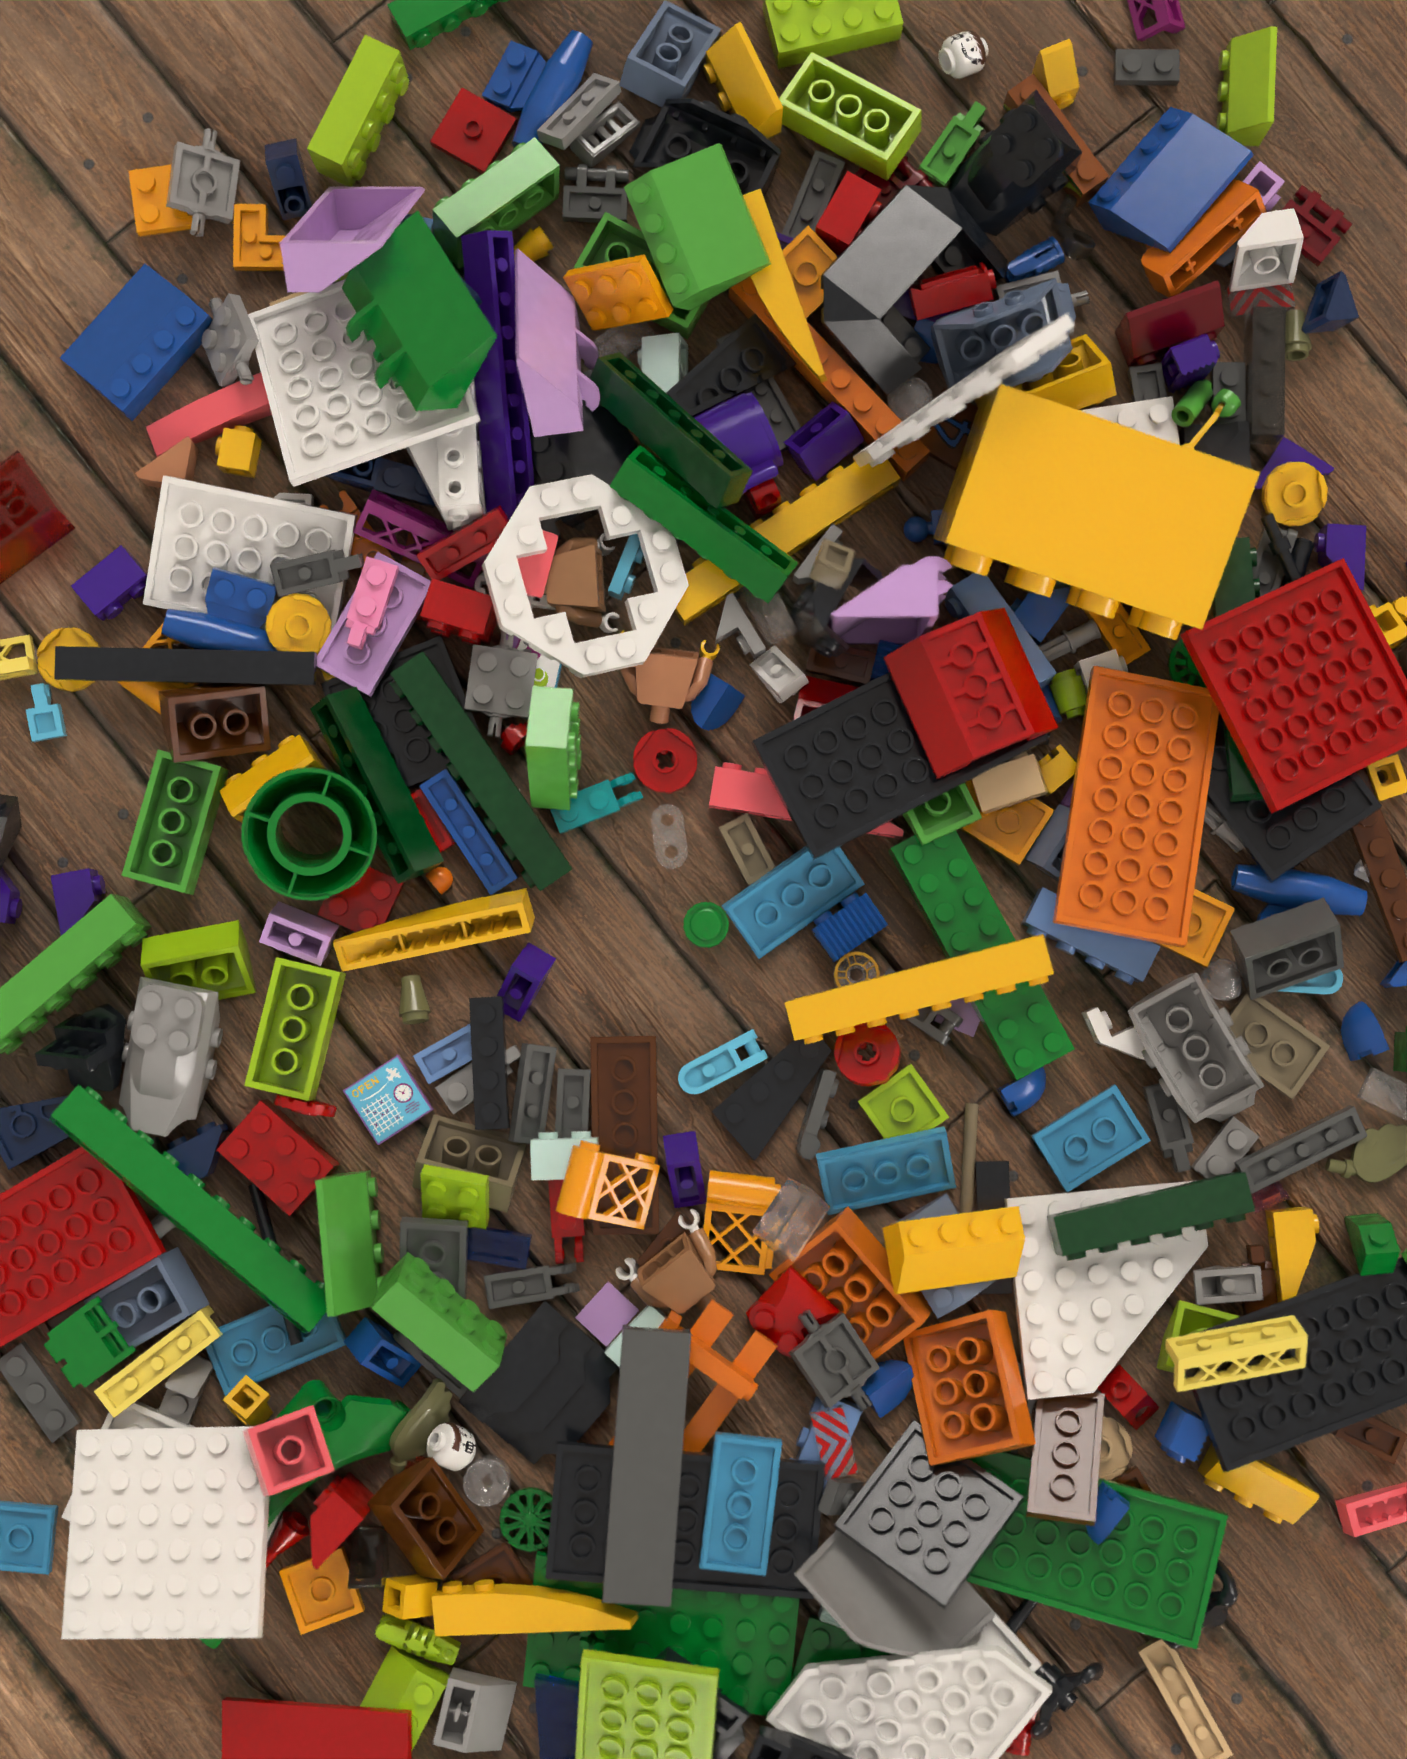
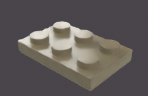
[1229,990,1330,1099]

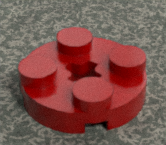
[633,728,697,794]
[834,1022,901,1087]

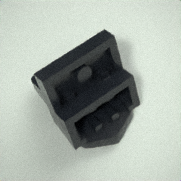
[35,1003,127,1092]

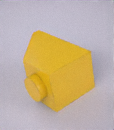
[1032,38,1080,109]

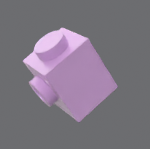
[1243,161,1285,212]

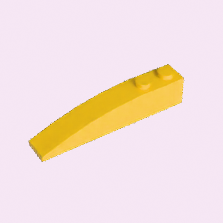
[743,188,827,383]
[333,888,535,972]
[431,1579,638,1636]

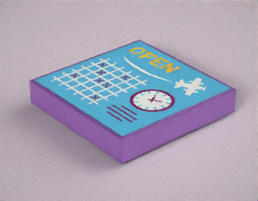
[343,1055,434,1145]

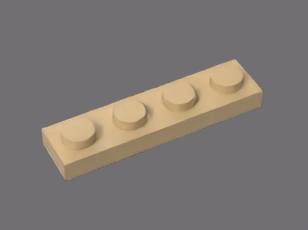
[1136,1637,1233,1759]

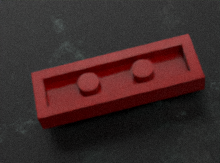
[417,506,509,580]

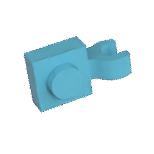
[26,683,67,742]

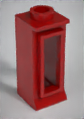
[908,262,997,321]

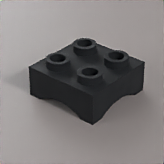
[1179,421,1252,470]

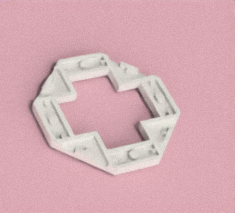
[482,474,689,678]

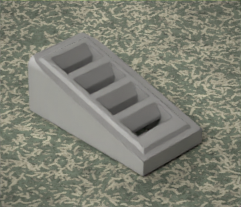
[570,101,640,168]

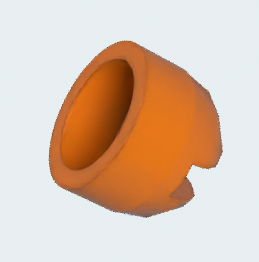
[425,867,453,895]

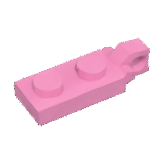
[345,556,399,650]

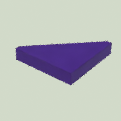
[1253,437,1334,491]

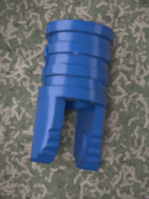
[1005,236,1065,283]

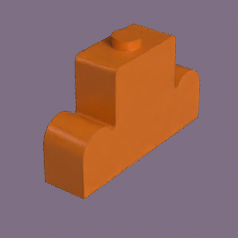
[1141,179,1267,298]

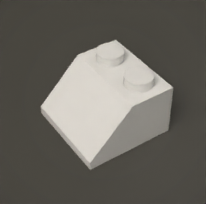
[1229,208,1304,292]

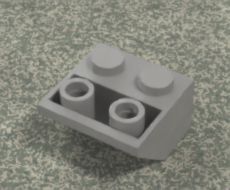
[433,1667,517,1753]

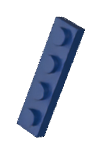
[419,768,519,895]

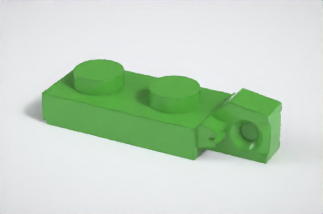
[918,101,986,188]

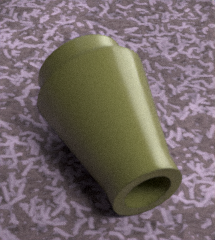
[1279,310,1312,361]
[399,975,431,1025]

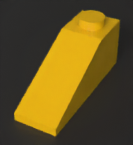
[1265,1207,1319,1302]

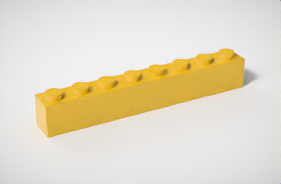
[674,458,900,626]
[785,933,1054,1044]

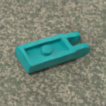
[550,772,643,834]

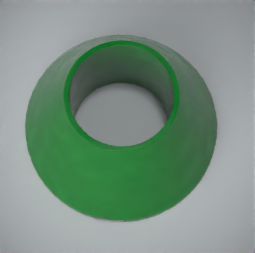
[241,767,377,900]

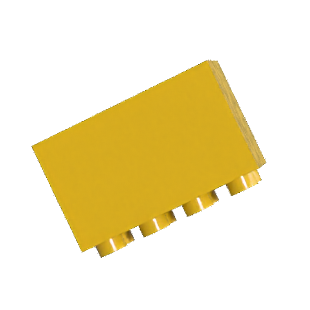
[933,384,1260,641]

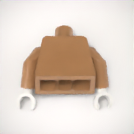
[544,533,620,633]
[616,1209,717,1314]

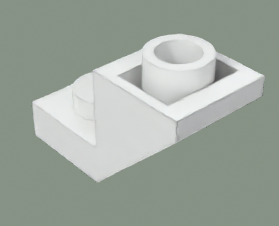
[1081,1007,1145,1059]

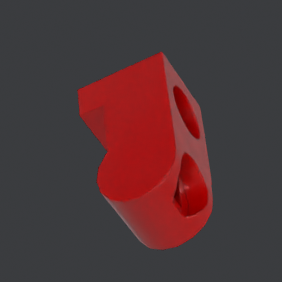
[743,478,781,520]

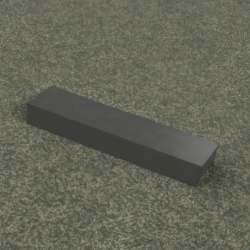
[602,1325,691,1607]

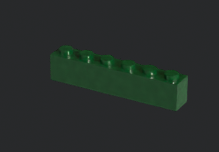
[589,352,753,509]
[310,687,444,884]
[1047,1172,1255,1261]

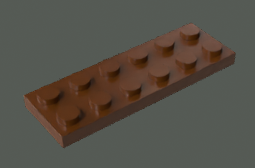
[590,1036,659,1235]

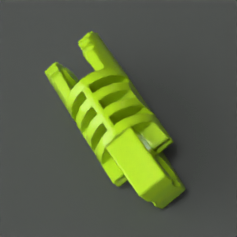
[375,1614,461,1665]

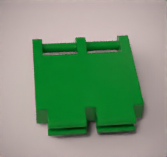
[43,1296,136,1388]

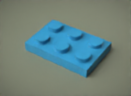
[1031,1084,1151,1193]

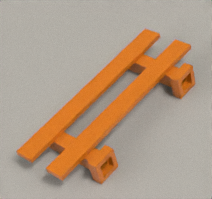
[577,1299,777,1452]

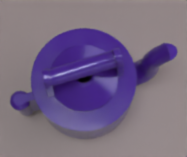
[693,392,783,494]

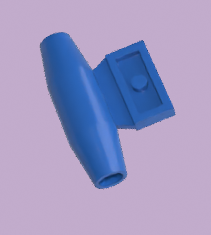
[482,30,593,147]
[161,567,277,651]
[1231,864,1367,921]

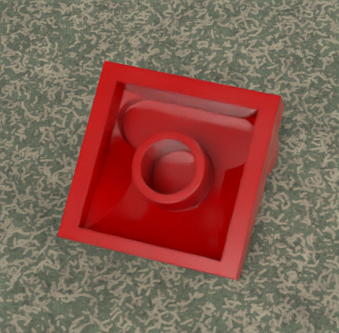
[746,1265,839,1357]

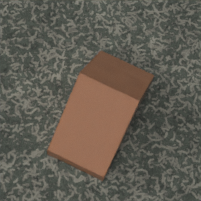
[135,436,199,488]

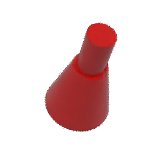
[266,1511,309,1568]

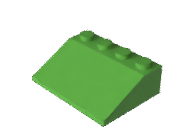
[624,143,771,311]
[315,1170,384,1317]

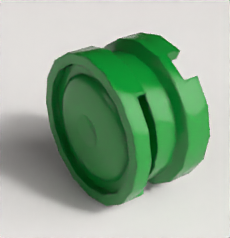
[683,902,729,948]

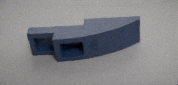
[325,456,436,508]

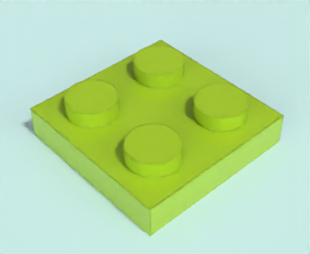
[857,1063,949,1139]
[420,1164,489,1230]

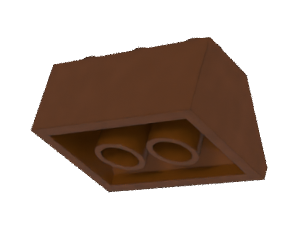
[159,684,271,763]
[367,1457,484,1580]

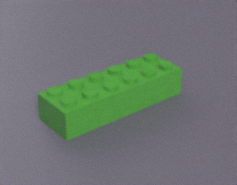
[0,894,152,1055]

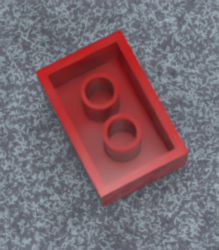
[217,1099,340,1216]

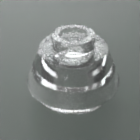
[1199,959,1242,1001]

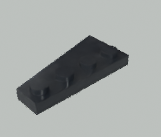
[666,314,796,417]
[712,1039,832,1161]

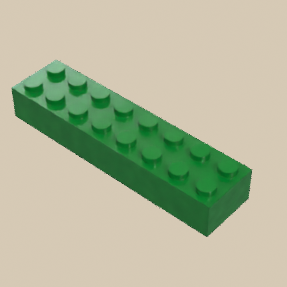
[888,831,1075,1080]

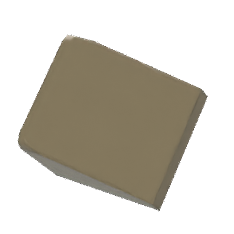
[809,538,856,589]

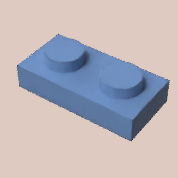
[413,1024,472,1084]

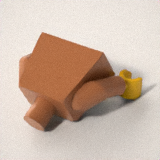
[621,630,720,724]

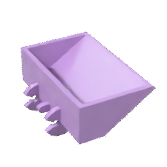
[280,187,425,292]
[515,248,600,437]
[828,556,953,644]

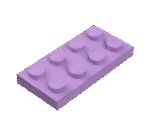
[316,551,431,697]

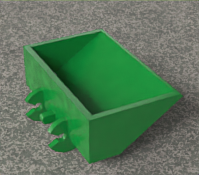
[342,210,497,411]

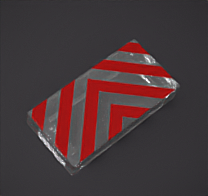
[1224,283,1295,320]
[810,1405,858,1480]

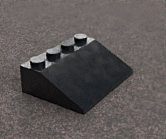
[528,369,638,528]

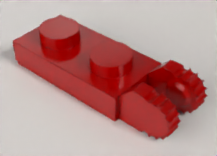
[548,1179,585,1264]

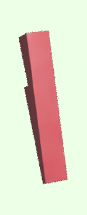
[1335,1482,1407,1537]

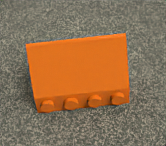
[769,1206,933,1360]
[903,1310,1036,1466]

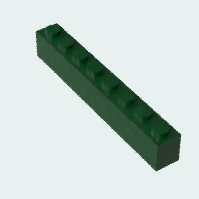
[1212,537,1264,802]
[390,651,573,891]

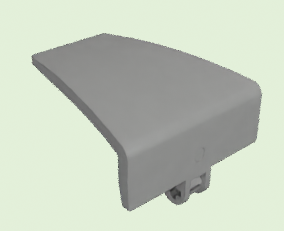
[795,1530,996,1656]

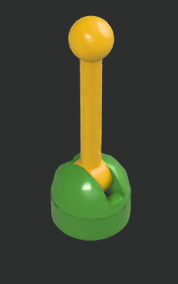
[1183,389,1241,450]

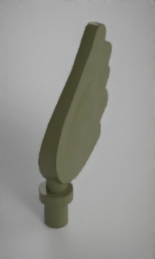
[1326,1124,1407,1183]
[389,1378,452,1476]

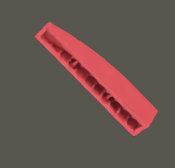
[146,372,272,457]
[709,762,904,839]

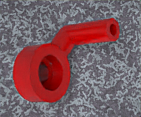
[501,720,528,756]

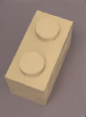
[972,751,1048,814]

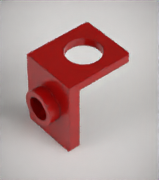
[1097,1365,1160,1430]

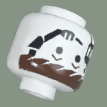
[939,30,989,79]
[426,1422,476,1471]

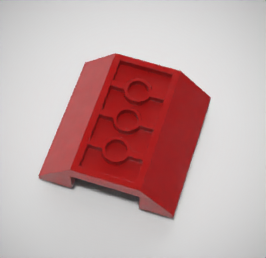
[883,608,1058,779]

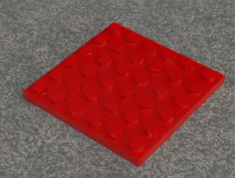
[1180,558,1407,813]

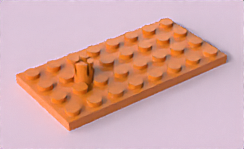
[1052,666,1219,948]

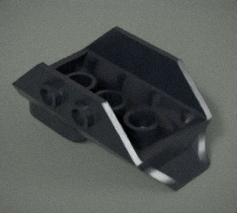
[949,90,1082,236]
[629,98,781,197]
[790,558,884,658]

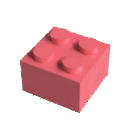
[242,1405,335,1496]

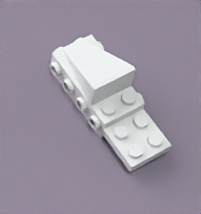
[406,380,486,531]

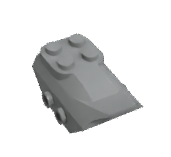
[1128,973,1265,1123]
[119,976,223,1136]

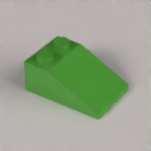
[903,783,982,846]

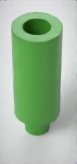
[1171,380,1213,427]

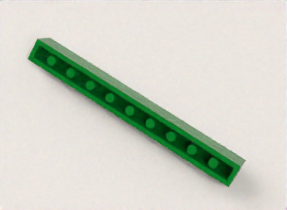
[49,1085,327,1334]

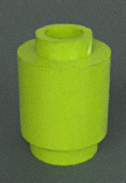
[1050,668,1087,719]

